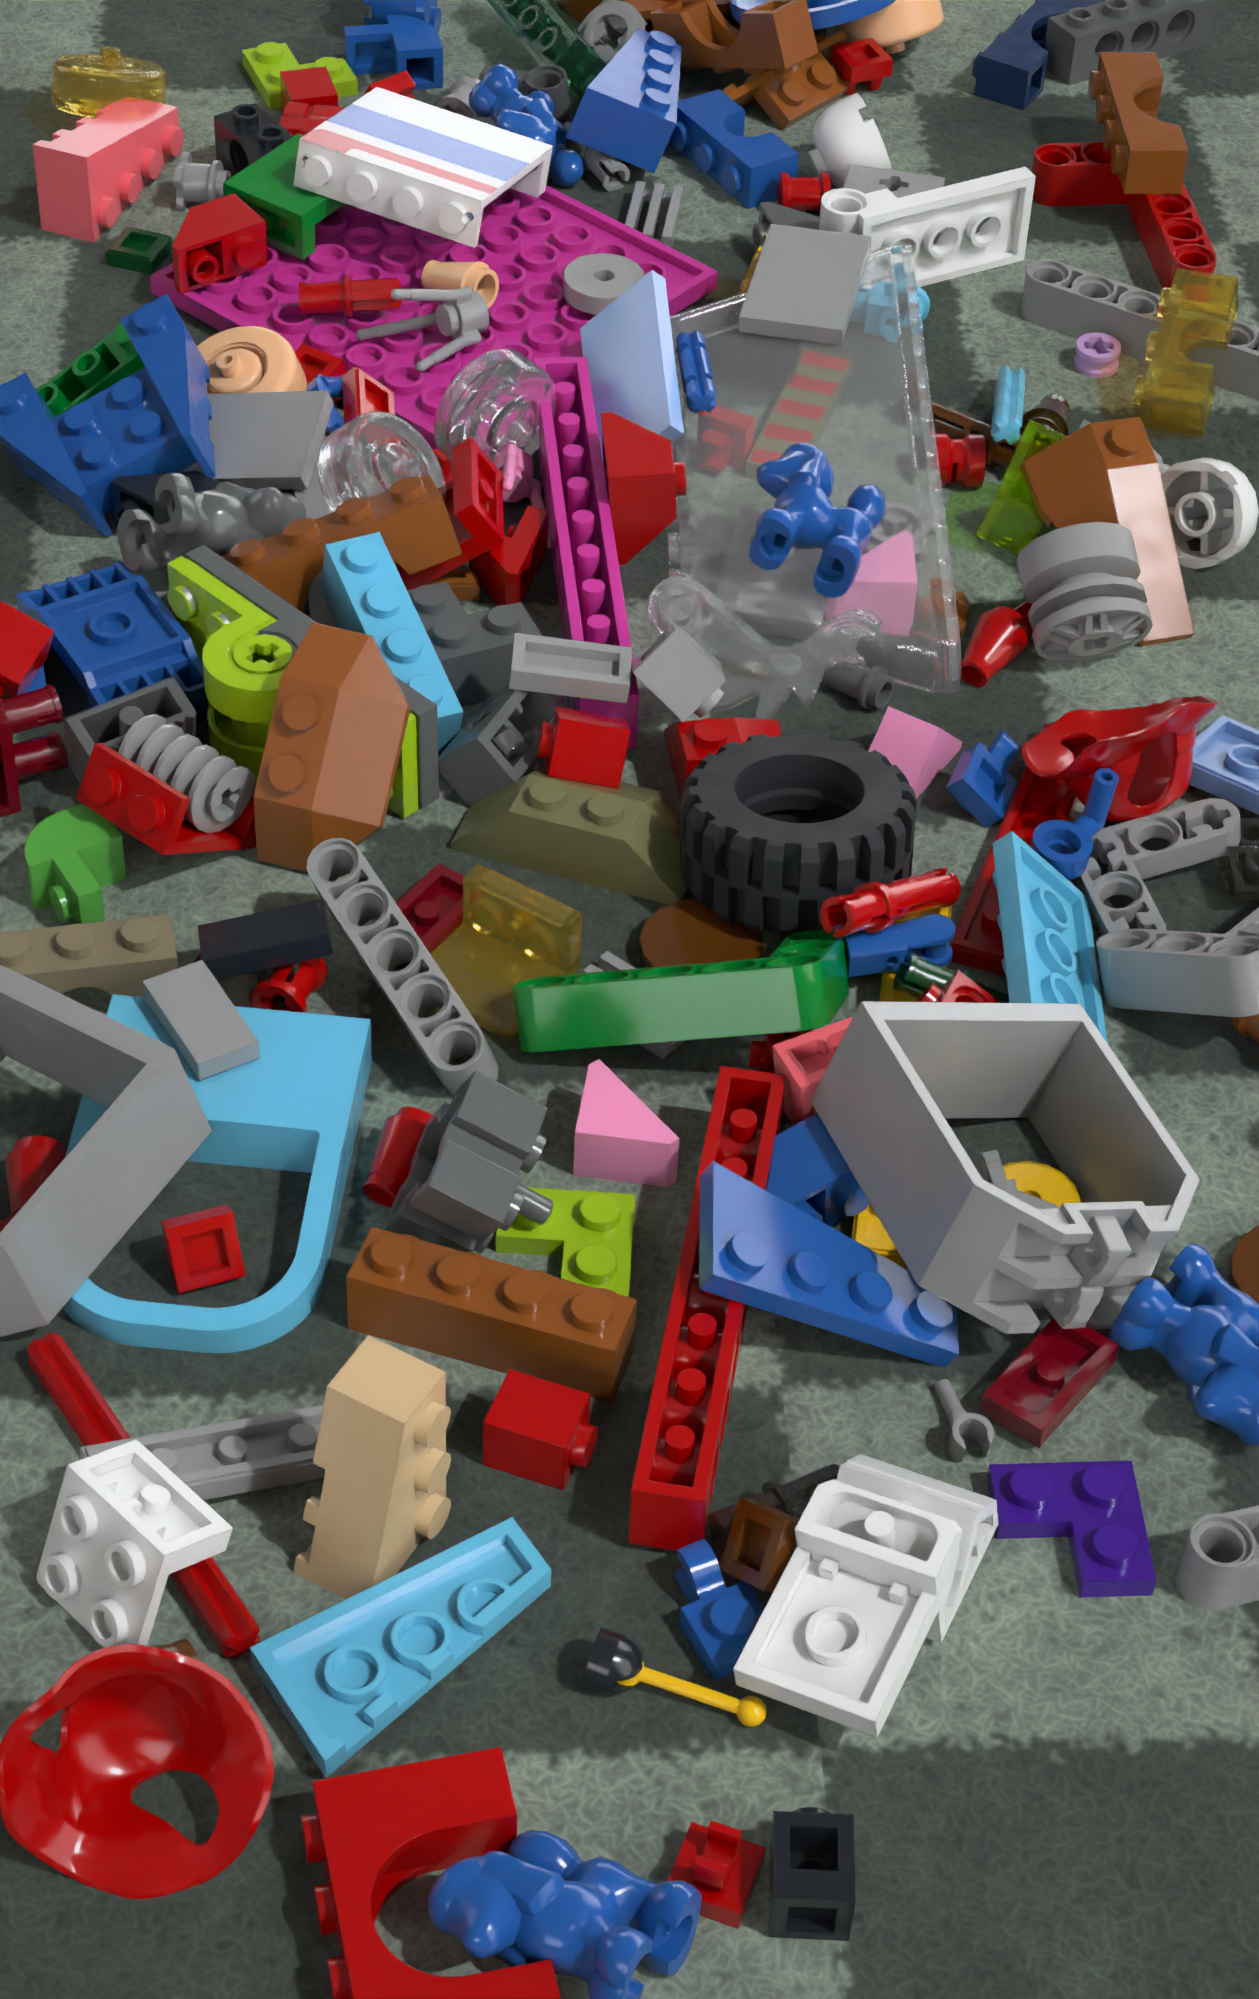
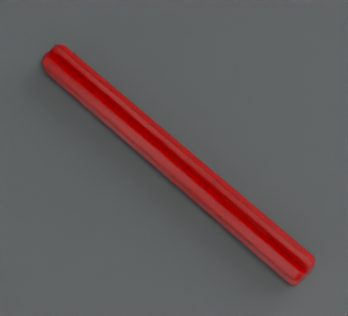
[27,1333,260,1659]

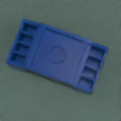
[16,560,209,716]

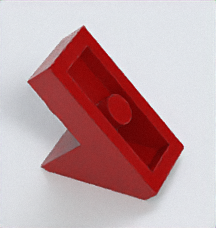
[469,506,549,606]

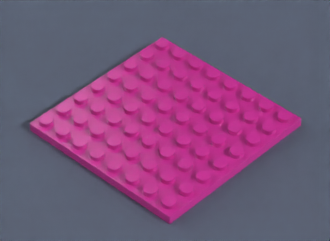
[150,185,718,456]

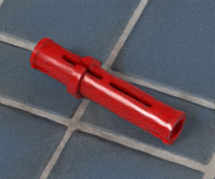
[820,868,961,938]

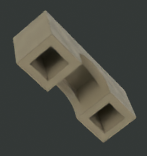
[0,914,178,997]

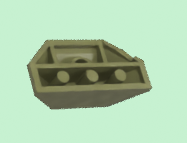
[451,766,689,905]

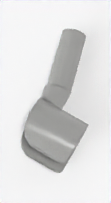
[934,1379,994,1462]

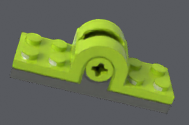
[167,545,439,819]

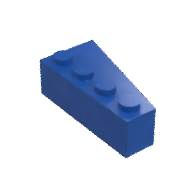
[566,29,682,173]

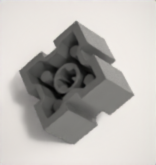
[383,1071,554,1254]

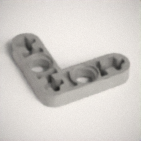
[1074,798,1241,936]

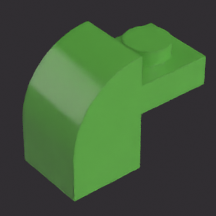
[24,804,126,924]

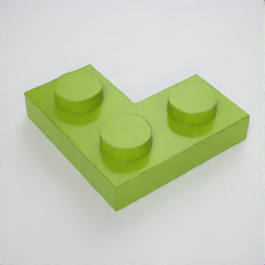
[242,42,358,110]
[496,1187,636,1297]

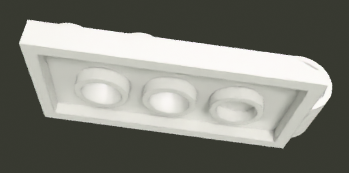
[819,167,1036,293]

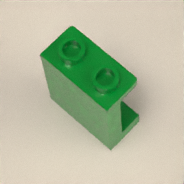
[223,134,369,260]

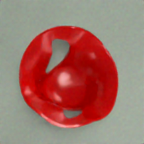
[1021,696,1219,824]
[0,1644,274,1899]

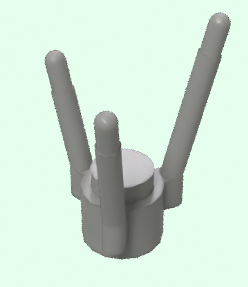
[355,286,489,372]

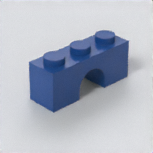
[669,89,799,209]

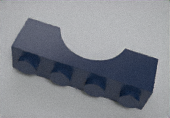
[972,0,1105,111]

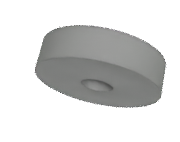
[563,253,644,315]

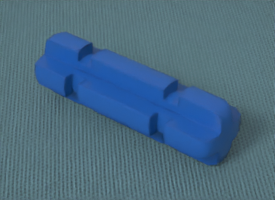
[676,330,716,414]

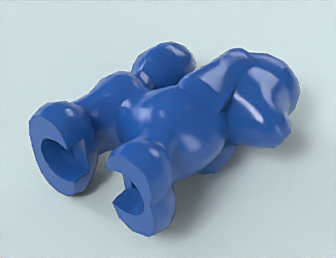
[469,64,584,187]
[749,442,885,598]
[1109,1242,1259,1447]
[428,1830,702,1999]

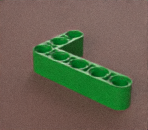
[512,929,849,1052]

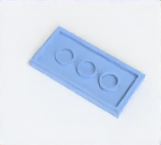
[580,270,684,460]

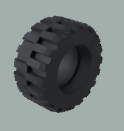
[680,732,917,937]

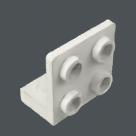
[36,1439,233,1648]

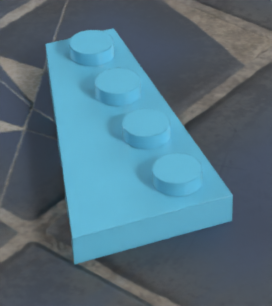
[250,1517,551,1778]

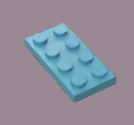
[992,831,1108,1043]

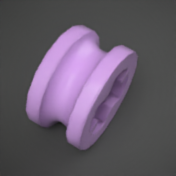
[1073,332,1121,378]

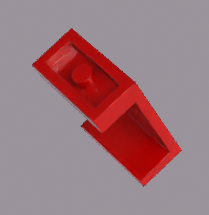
[76,743,257,855]

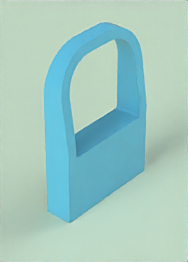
[62,994,372,1353]

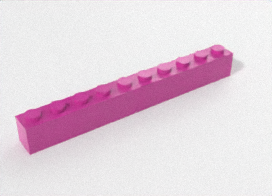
[533,357,639,749]

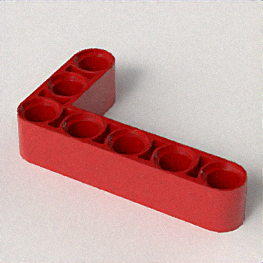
[1031,142,1217,308]

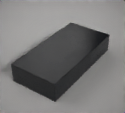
[198,899,333,980]

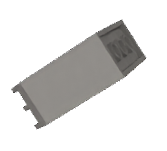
[0,965,212,1337]
[810,1001,1200,1334]

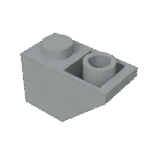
[632,622,726,723]

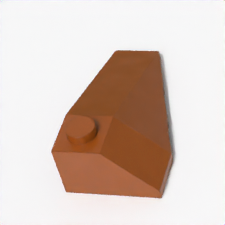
[1020,417,1194,647]

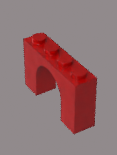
[300,1747,561,1999]

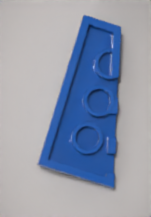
[699,1161,959,1367]

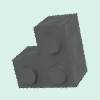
[407,582,542,707]

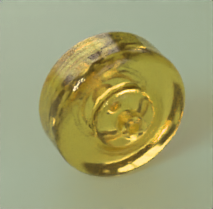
[51,46,167,118]

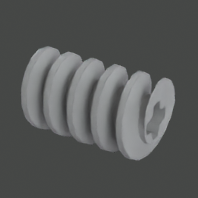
[118,714,255,833]

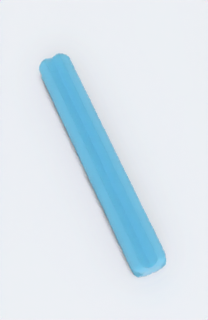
[991,365,1026,445]

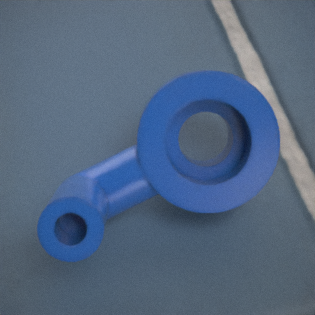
[1030,768,1119,880]

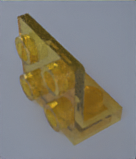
[431,863,582,1039]

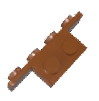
[722,30,848,131]

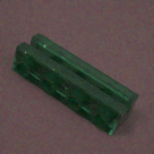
[487,0,608,101]

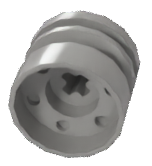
[1016,522,1153,662]

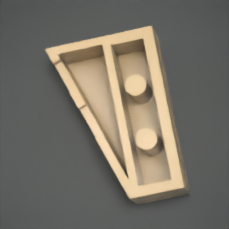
[293,1335,451,1600]

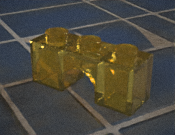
[1133,268,1239,437]

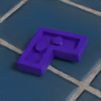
[986,1461,1156,1598]

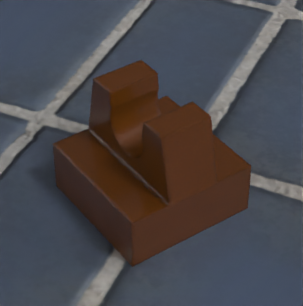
[720,1498,800,1593]

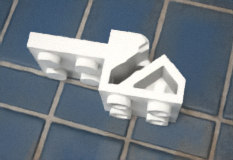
[733,1454,998,1737]

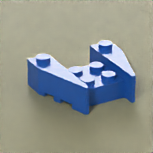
[0,294,216,538]

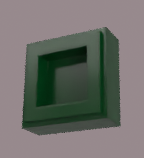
[106,226,172,275]

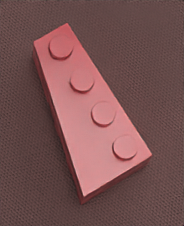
[33,96,184,243]

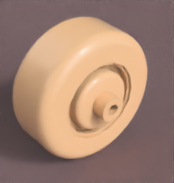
[834,0,944,54]
[197,326,307,394]

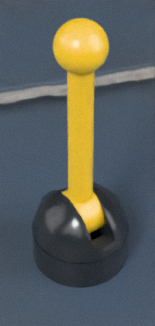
[582,1627,767,1727]

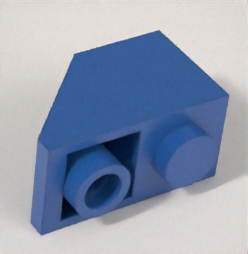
[766,1113,870,1226]

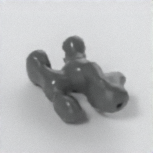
[117,472,307,575]

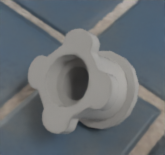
[174,152,231,211]

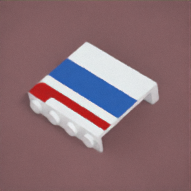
[293,87,553,248]

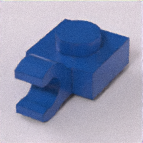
[946,729,1019,828]
[674,1539,764,1681]

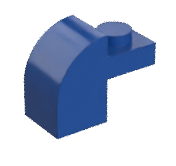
[343,14,443,90]

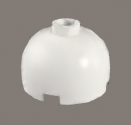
[808,93,892,188]
[1162,458,1259,569]

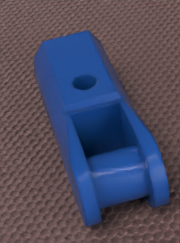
[843,914,956,977]

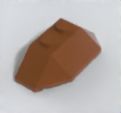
[253,622,411,872]

